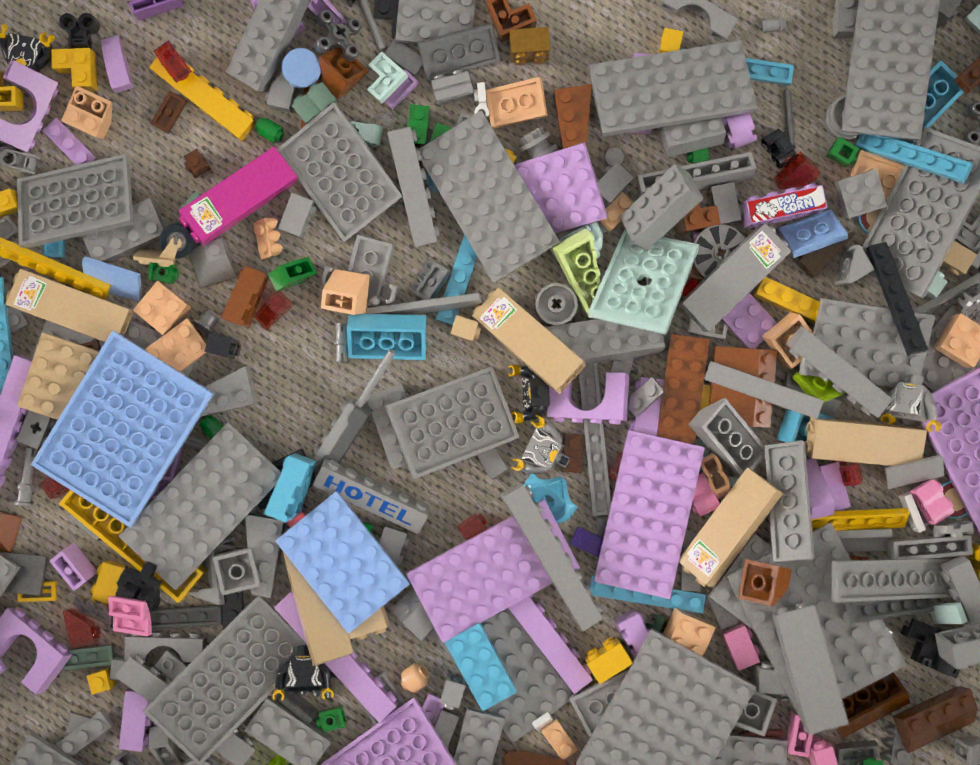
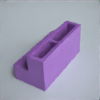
[129,0,184,20]

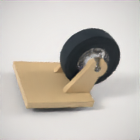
[133,223,195,267]

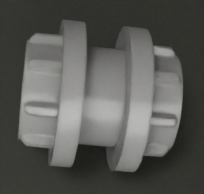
[519,127,557,161]

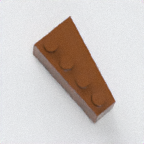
[553,84,592,150]

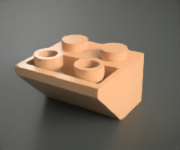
[61,86,112,139]
[321,269,370,315]

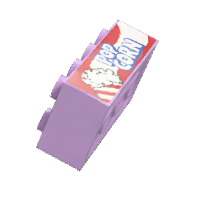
[741,183,827,229]

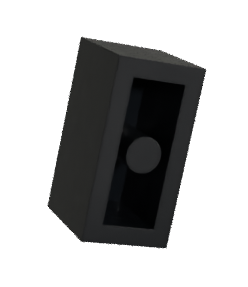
[204,333,241,359]

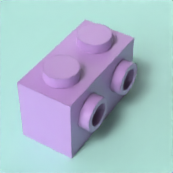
[50,543,97,591]

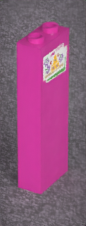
[178,147,297,246]

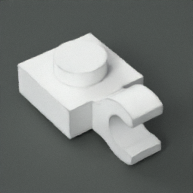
[474,82,489,118]

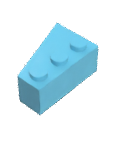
[264,453,317,522]

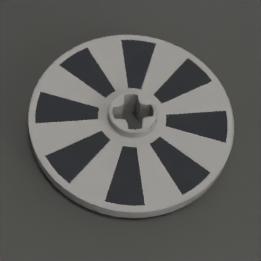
[693,224,745,278]

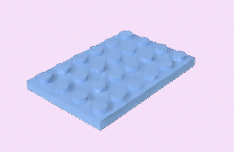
[275,491,410,634]

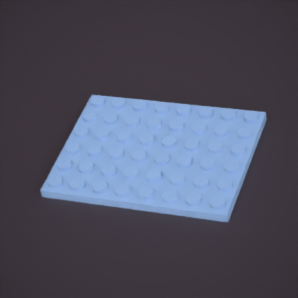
[31,331,214,527]

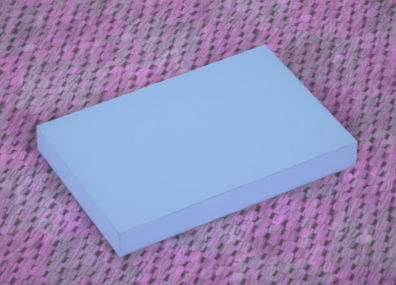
[778,209,848,258]
[82,257,142,302]

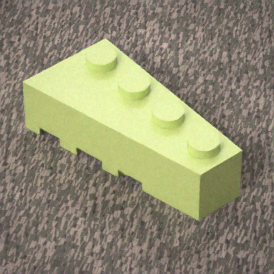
[552,228,601,318]

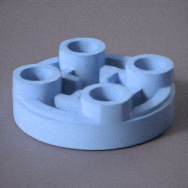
[281,48,321,88]

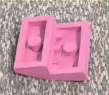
[108,596,152,636]

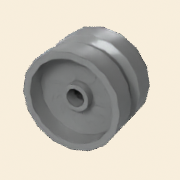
[824,94,860,140]
[534,283,578,326]

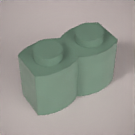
[292,82,338,124]

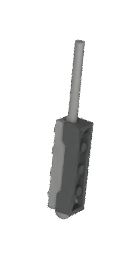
[312,349,396,474]

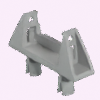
[188,537,236,605]

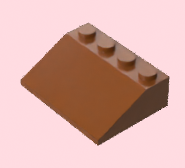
[709,346,777,428]

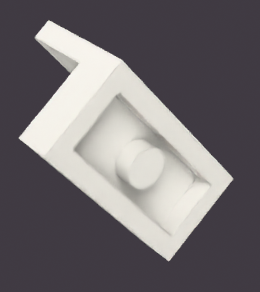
[898,491,930,533]

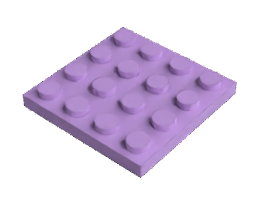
[514,142,608,233]

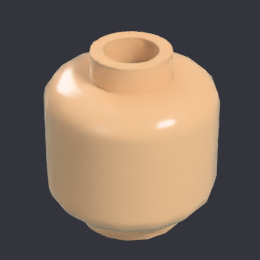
[400,663,430,693]

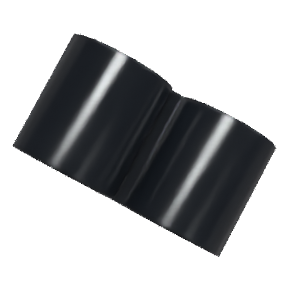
[59,13,100,49]
[761,128,797,169]

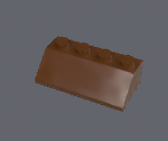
[835,672,910,739]
[893,686,978,753]

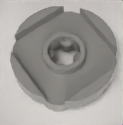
[932,521,974,537]

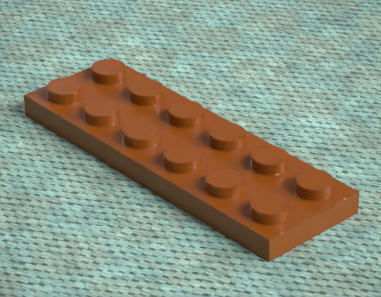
[657,334,710,445]

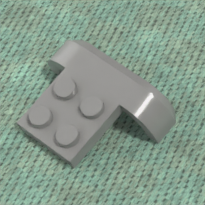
[322,235,399,304]

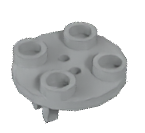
[958,291,980,320]

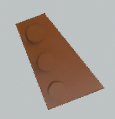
[220,266,269,329]

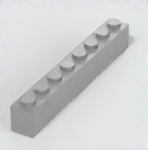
[500,483,603,631]
[115,654,255,765]

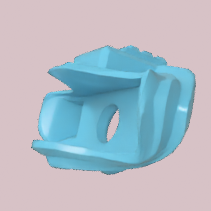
[524,473,578,524]

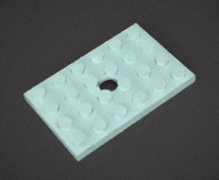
[588,229,699,334]

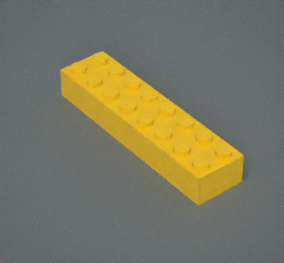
[59,490,207,603]

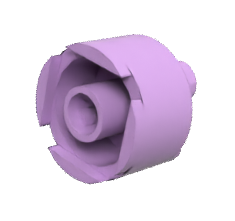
[721,113,757,149]

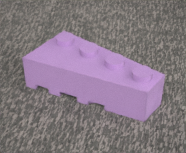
[613,609,650,659]

